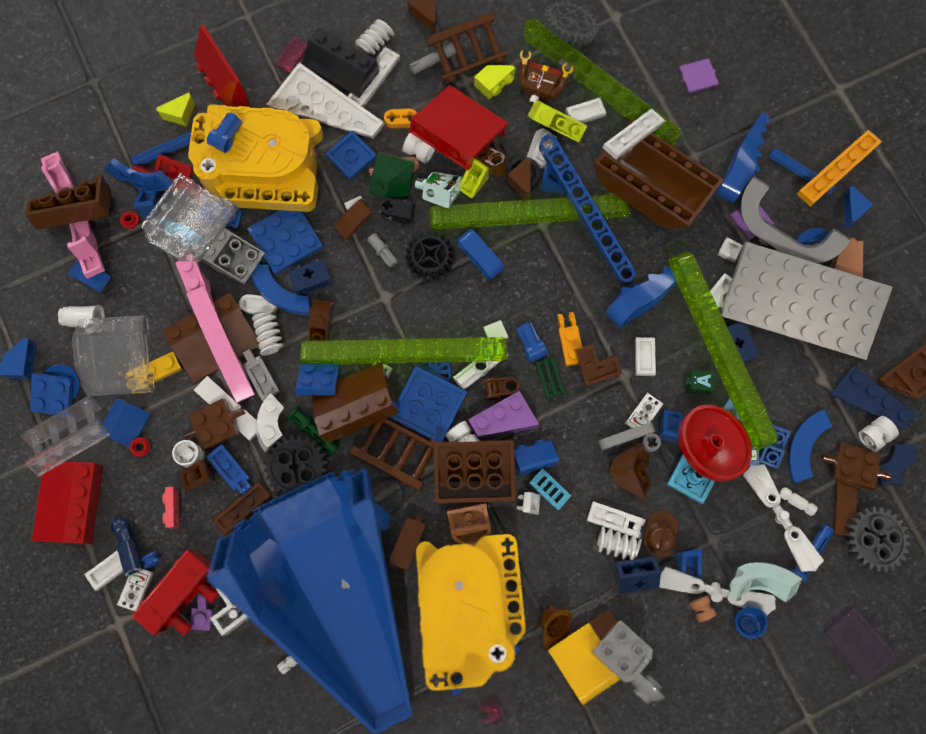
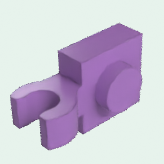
[190,594,214,631]

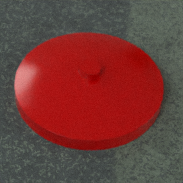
[678,405,752,482]

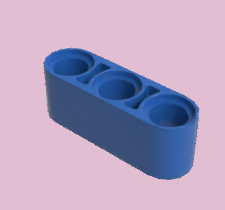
[456,229,505,280]

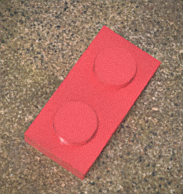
[162,487,179,529]

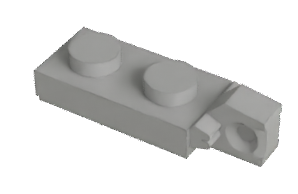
[243,349,280,402]

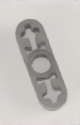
[599,422,656,450]

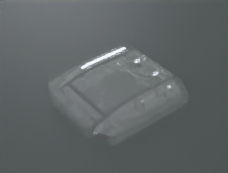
[141,174,239,262]
[72,315,155,396]

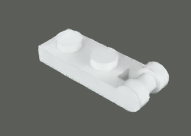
[587,501,645,539]

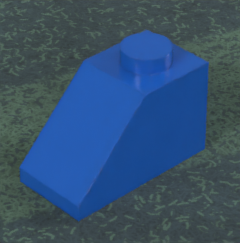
[0,338,36,380]

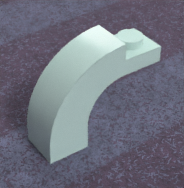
[729,563,802,602]

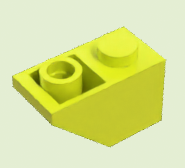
[474,65,515,99]

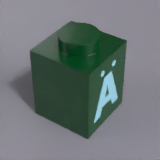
[684,370,715,395]

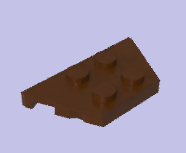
[877,343,926,400]

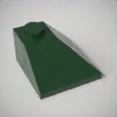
[368,152,415,198]

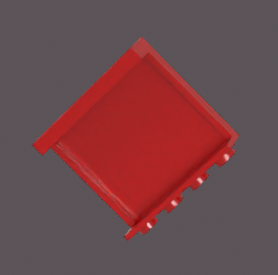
[409,85,508,171]

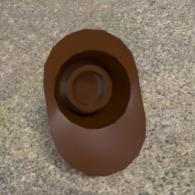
[644,510,678,558]
[539,604,572,650]

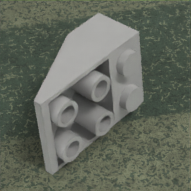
[196,224,265,285]

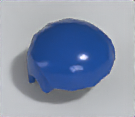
[734,606,768,639]

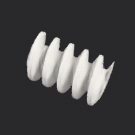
[355,19,394,56]
[252,313,284,356]
[597,526,642,560]

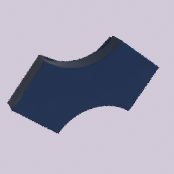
[878,443,917,486]

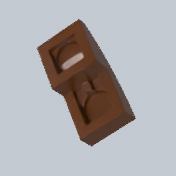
[334,199,373,240]

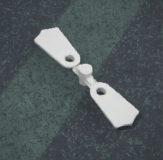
[743,464,824,572]
[659,567,776,616]

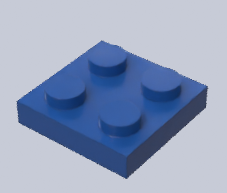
[325,131,377,181]
[295,363,340,395]
[30,372,73,417]

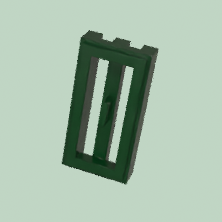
[535,357,565,399]

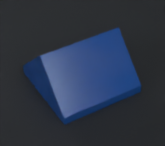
[98,398,151,447]

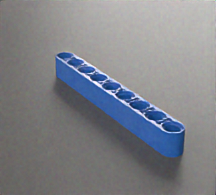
[539,134,635,283]

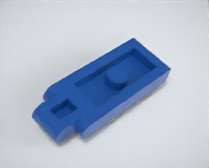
[207,444,252,494]

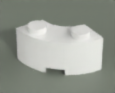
[256,394,284,452]

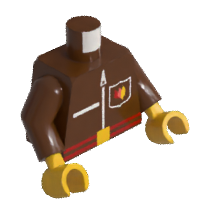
[518,50,574,107]

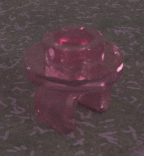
[479,702,502,725]

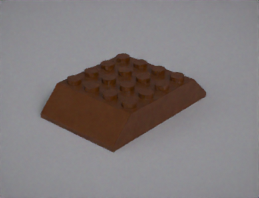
[593,119,724,228]

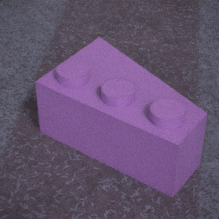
[468,391,539,440]

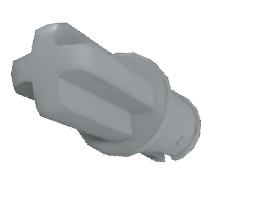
[367,233,397,267]

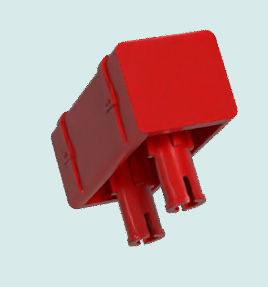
[131,549,220,636]

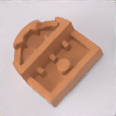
[446,502,491,546]

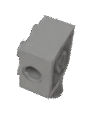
[591,620,665,704]

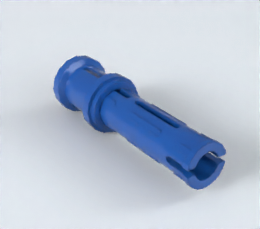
[790,524,835,583]

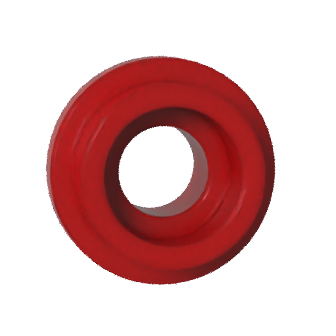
[120,211,139,229]
[130,437,150,457]

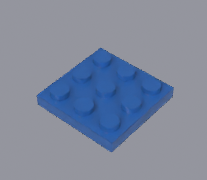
[247,210,324,275]
[389,366,468,442]

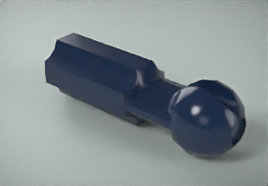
[110,516,143,576]

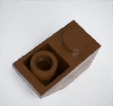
[308,300,334,346]

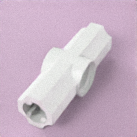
[453,342,508,390]

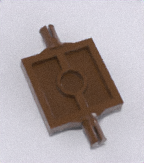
[183,398,245,451]
[821,442,892,492]

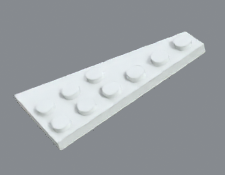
[267,63,384,139]

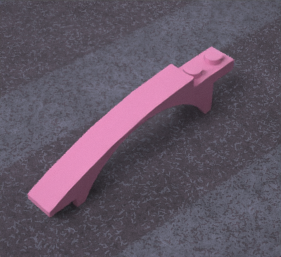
[41,151,105,279]
[175,255,255,403]

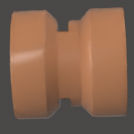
[689,595,717,623]

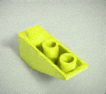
[528,99,587,142]

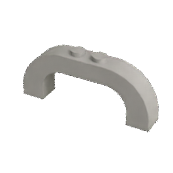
[741,176,851,263]

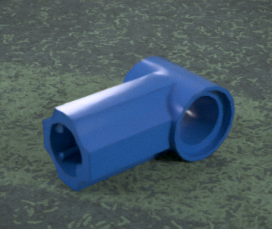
[207,112,243,153]
[516,323,548,363]

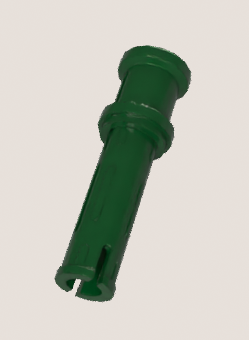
[287,406,340,455]

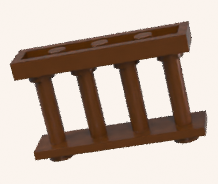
[426,11,509,83]
[350,417,437,492]

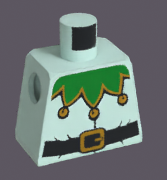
[415,172,462,208]

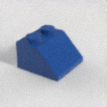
[514,439,560,476]

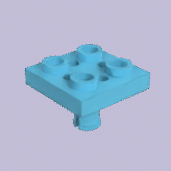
[667,454,715,504]

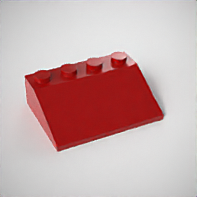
[194,25,252,108]
[32,462,103,545]

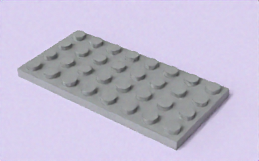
[720,242,893,360]

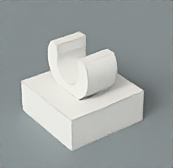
[517,492,540,515]

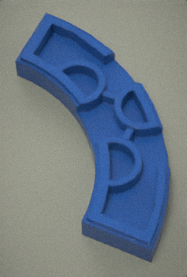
[104,158,174,191]
[251,265,310,315]
[788,409,832,484]

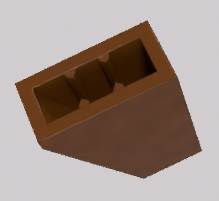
[388,516,427,571]

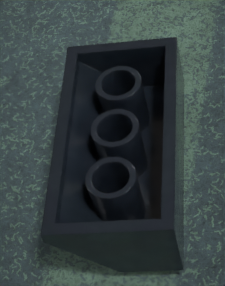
[302,27,380,98]

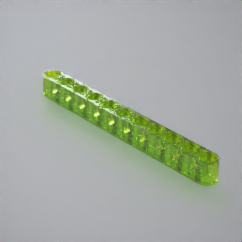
[523,18,681,146]
[429,195,630,229]
[669,252,778,450]
[299,337,508,364]

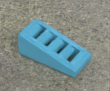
[529,468,571,510]

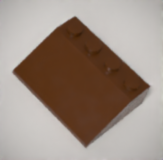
[162,293,260,384]
[312,362,399,443]
[434,440,516,503]

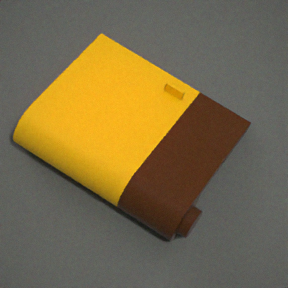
[548,610,620,705]

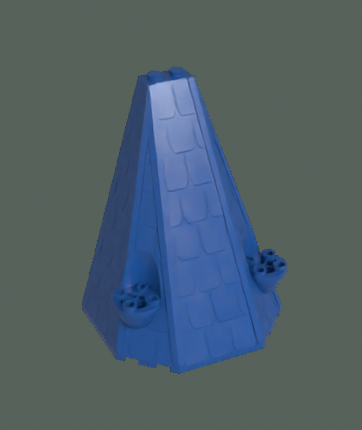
[207,469,412,734]

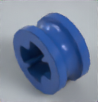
[140,551,162,569]

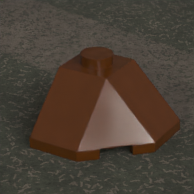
[610,443,650,498]

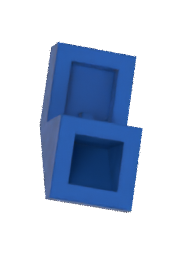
[67,259,111,293]

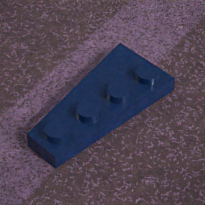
[829,366,916,431]

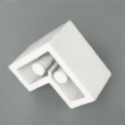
[210,588,249,636]

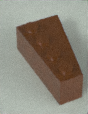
[25,174,111,230]

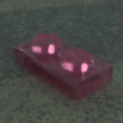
[275,35,308,74]

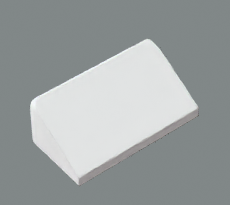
[527,128,557,169]

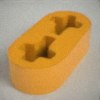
[384,109,417,128]

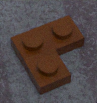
[574,343,622,386]

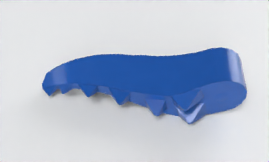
[715,113,770,204]
[606,262,693,329]

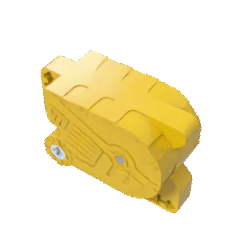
[188,105,323,212]
[416,534,525,690]

